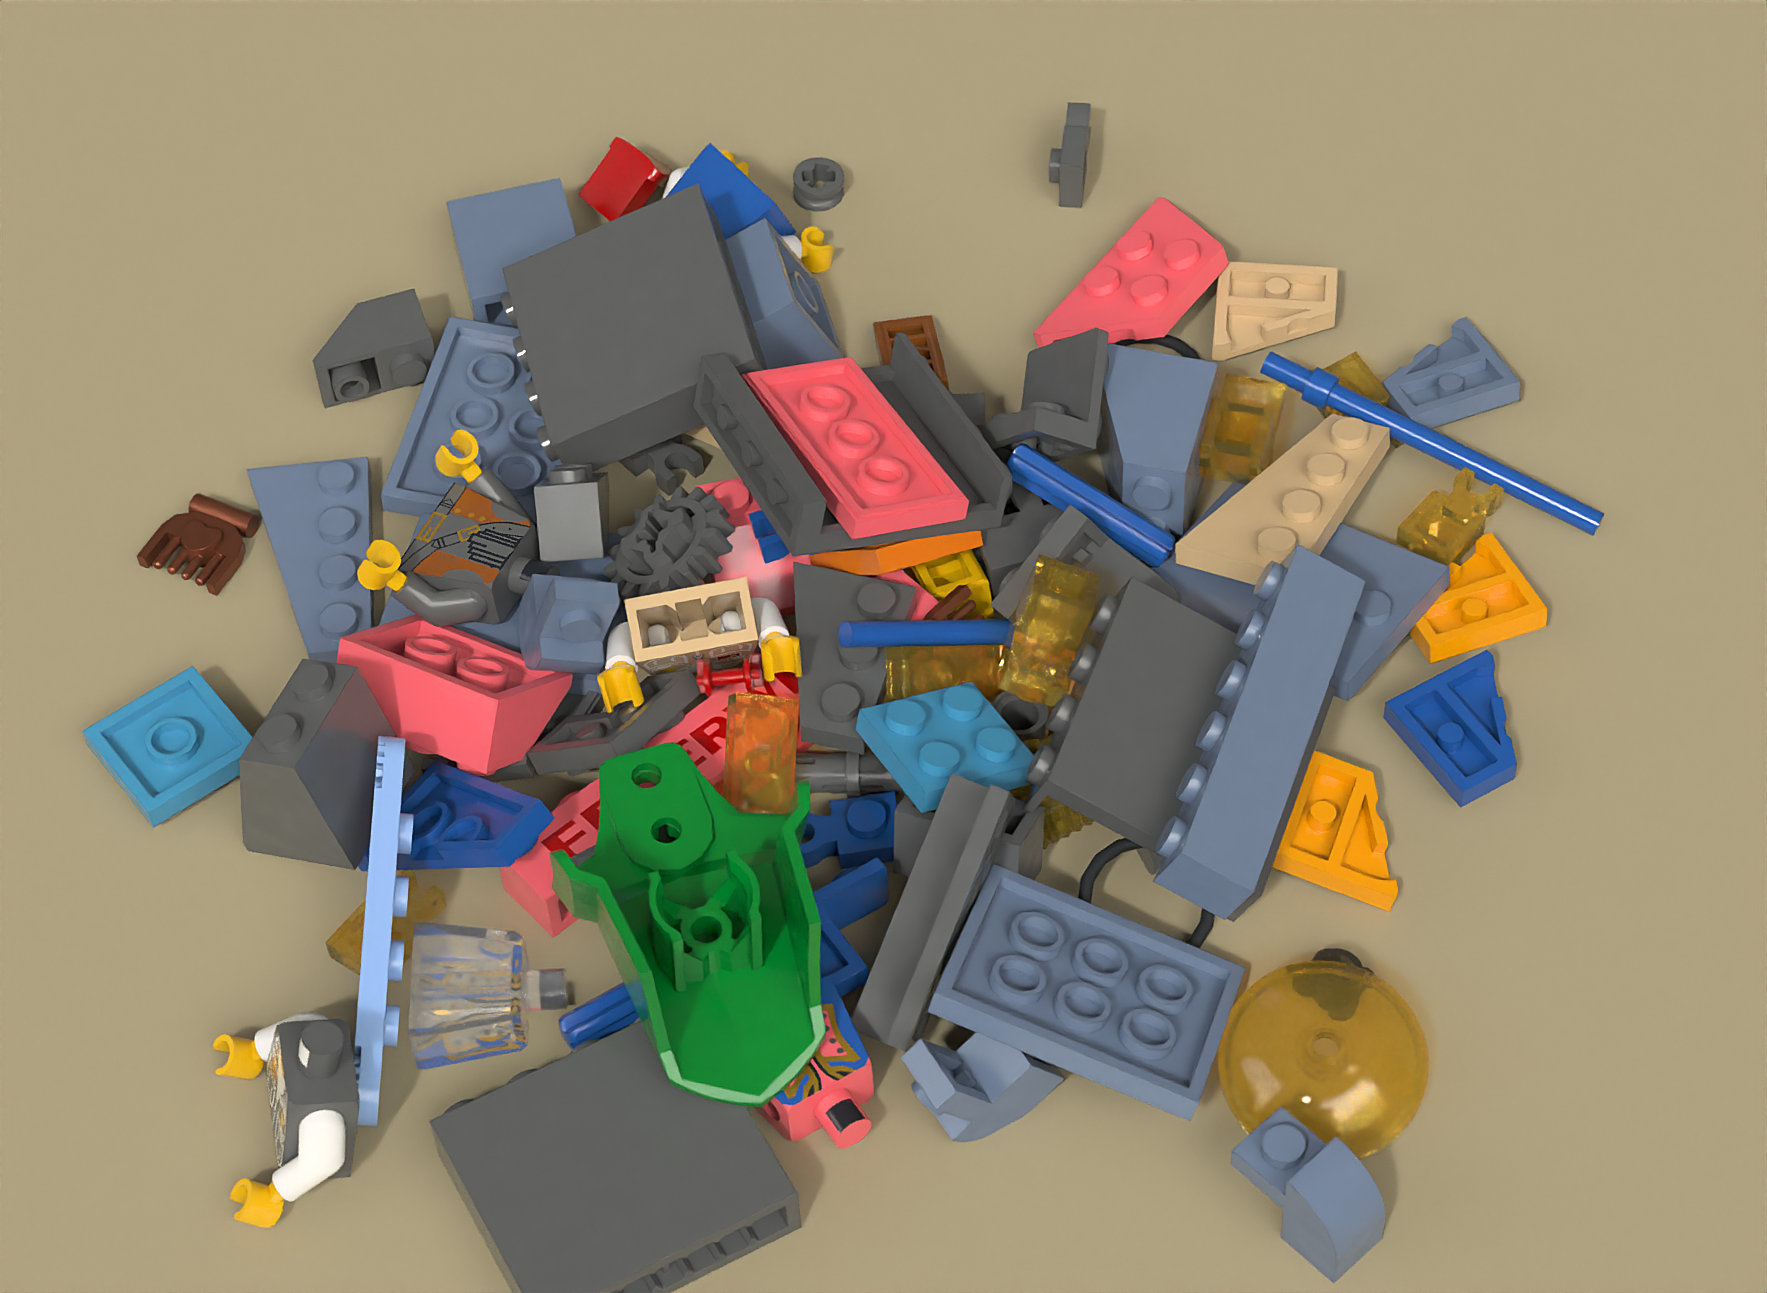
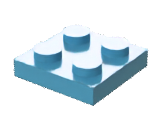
[83,666,253,827]
[855,682,1034,813]

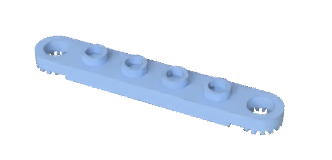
[354,736,414,1126]

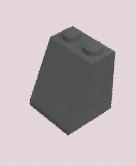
[239,659,415,870]

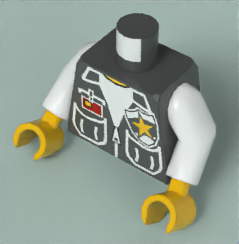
[213,1012,359,1228]

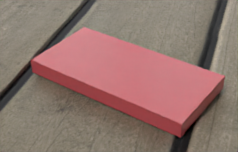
[741,357,969,540]

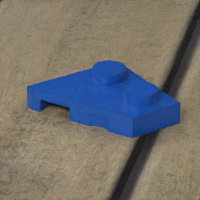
[1383,650,1517,808]

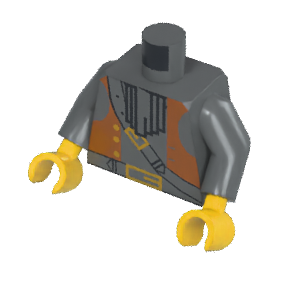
[357,430,560,627]

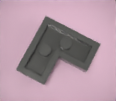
[526,670,700,776]

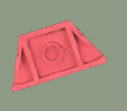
[1033,197,1229,348]

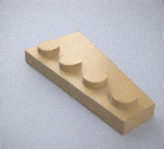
[1175,413,1390,585]

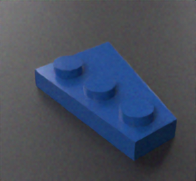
[358,761,555,871]

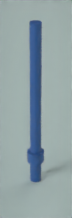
[1260,351,1604,536]

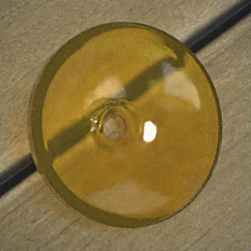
[1218,961,1429,1160]

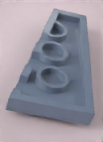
[247,457,375,663]

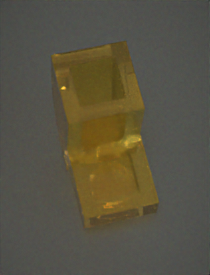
[1199,373,1286,485]
[998,554,1100,708]

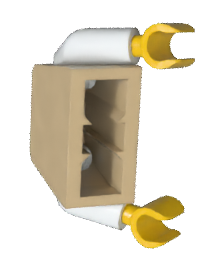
[597,577,802,713]

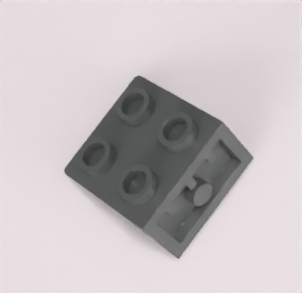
[976,328,1109,464]

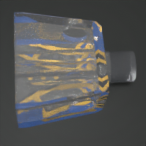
[408,922,568,1070]

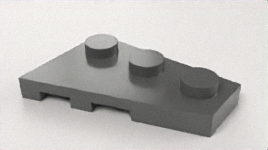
[793,562,917,755]

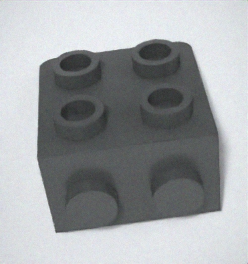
[990,505,1182,662]

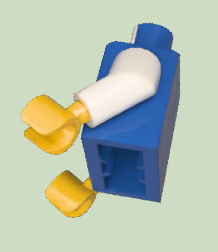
[662,143,834,273]

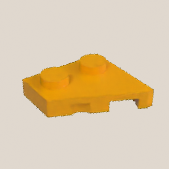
[1409,532,1547,664]
[1272,750,1398,912]

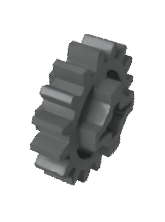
[604,487,735,603]

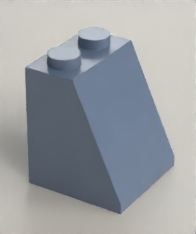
[726,218,845,370]
[1096,343,1218,544]

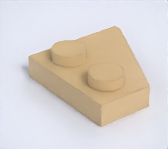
[1212,261,1338,361]

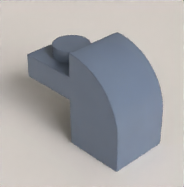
[517,574,620,675]
[901,1032,1065,1142]
[1231,1106,1386,1283]

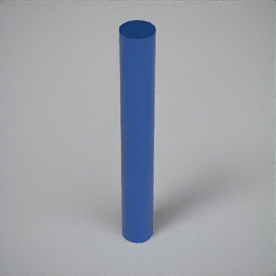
[838,619,1014,648]

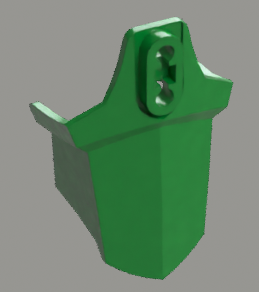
[549,742,826,1107]

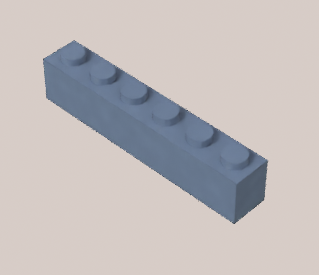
[1153,544,1366,920]

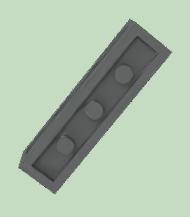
[851,773,1017,1052]

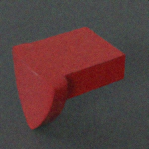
[578,137,673,221]

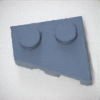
[1382,317,1520,429]

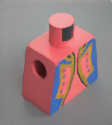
[753,974,874,1149]

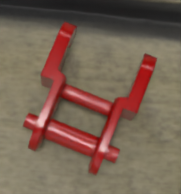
[696,652,765,696]

